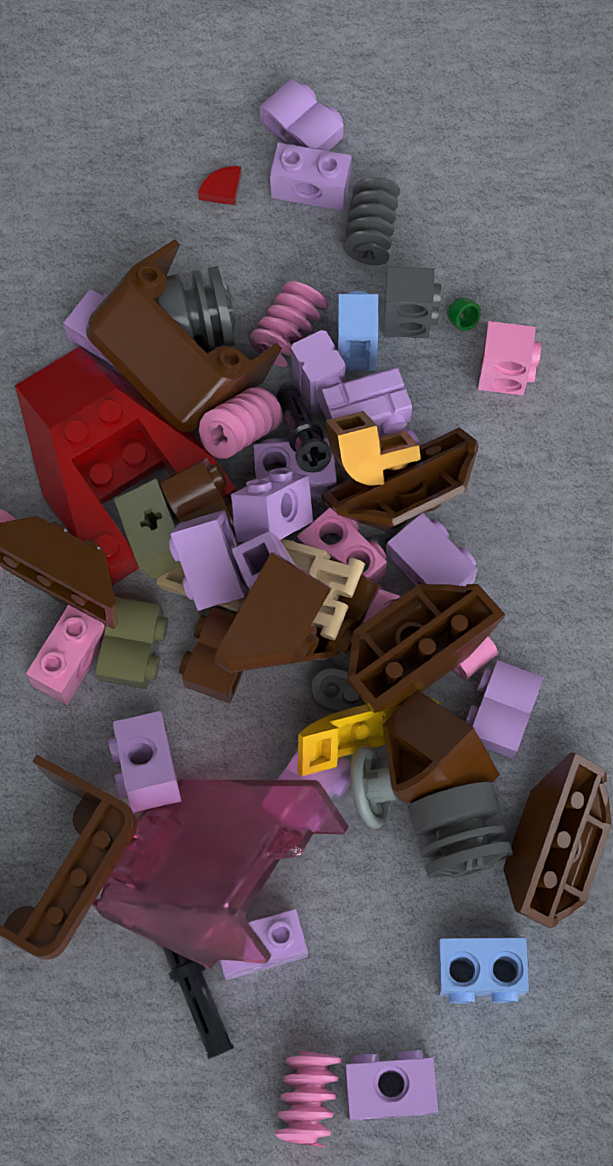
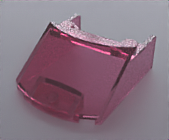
[93,779,349,970]

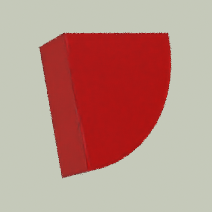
[198,166,242,205]

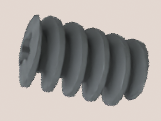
[343,177,400,265]

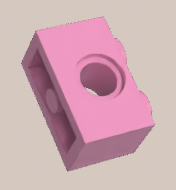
[26,605,105,706]

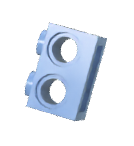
[338,291,378,371]
[437,938,529,1004]

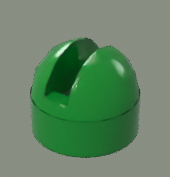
[447,297,481,331]

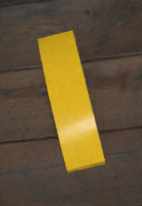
[297,699,439,776]

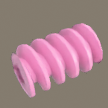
[249,281,329,367]
[199,387,282,459]
[275,1051,341,1148]

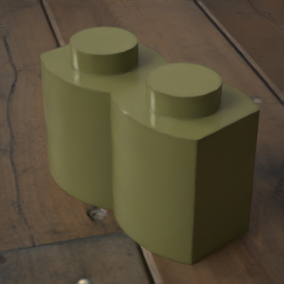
[96,597,168,689]

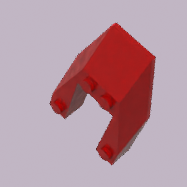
[15,346,237,586]

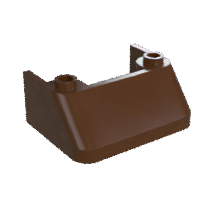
[86,239,282,432]
[214,552,381,673]
[0,755,138,960]

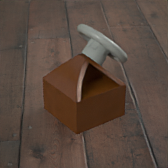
[350,689,500,829]

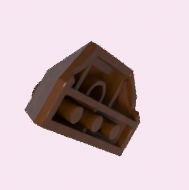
[320,427,479,531]
[0,516,119,629]
[347,584,505,713]
[503,753,612,928]

